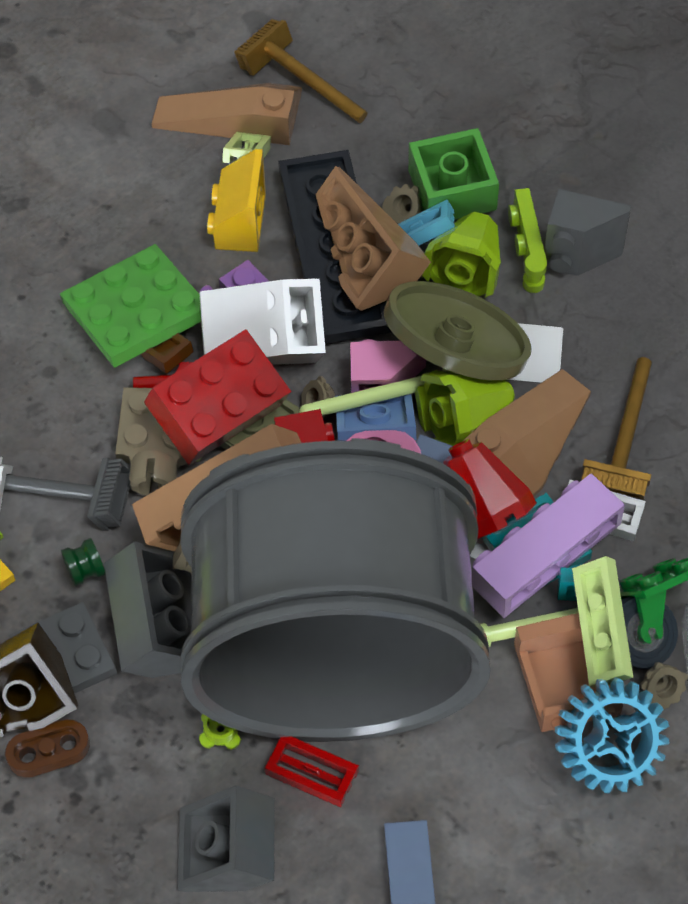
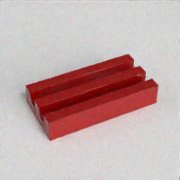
[265,737,359,807]

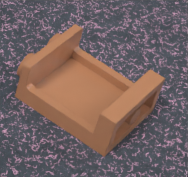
[514,613,624,732]

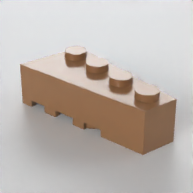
[132,424,301,552]

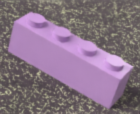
[472,473,625,618]

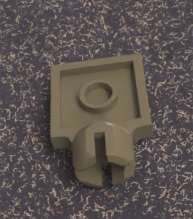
[115,387,194,496]

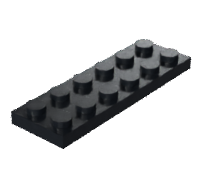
[278,150,392,344]

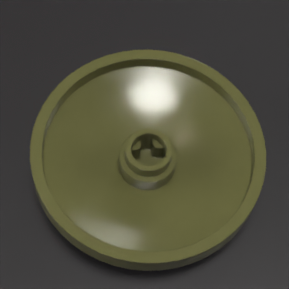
[384,281,532,380]

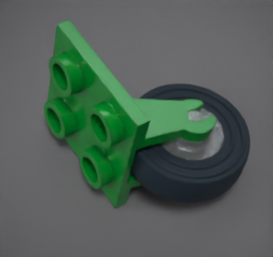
[619,558,688,669]

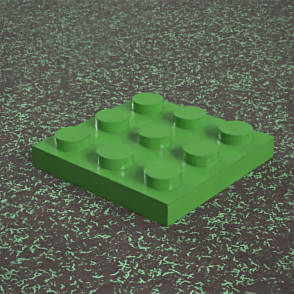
[60,244,201,368]

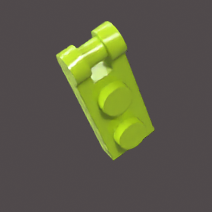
[508,188,547,293]

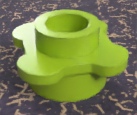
[199,714,241,750]

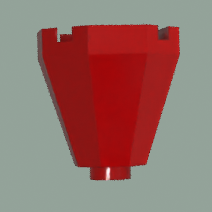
[443,439,537,538]

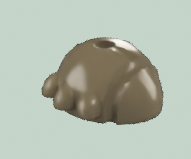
[382,184,423,224]
[301,376,336,421]
[640,662,688,710]

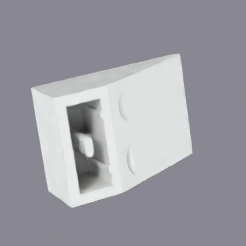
[199,279,326,364]

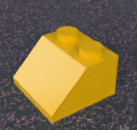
[207,149,266,252]

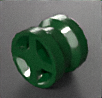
[61,538,106,587]

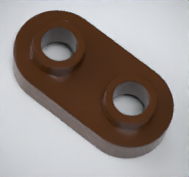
[5,719,90,778]

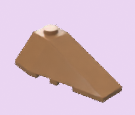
[152,83,302,145]
[315,166,431,310]
[463,369,591,497]

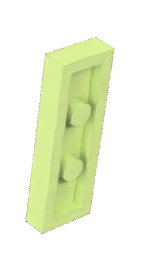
[572,556,633,688]

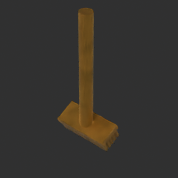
[234,19,368,123]
[581,357,652,500]

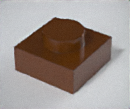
[141,333,194,374]

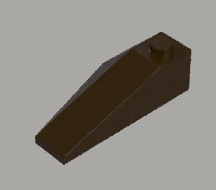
[0,623,78,737]

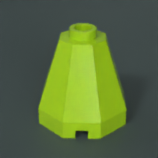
[422,211,500,298]
[415,370,515,446]

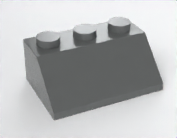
[104,541,192,678]

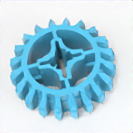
[555,677,670,793]

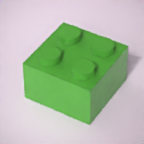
[408,128,499,219]

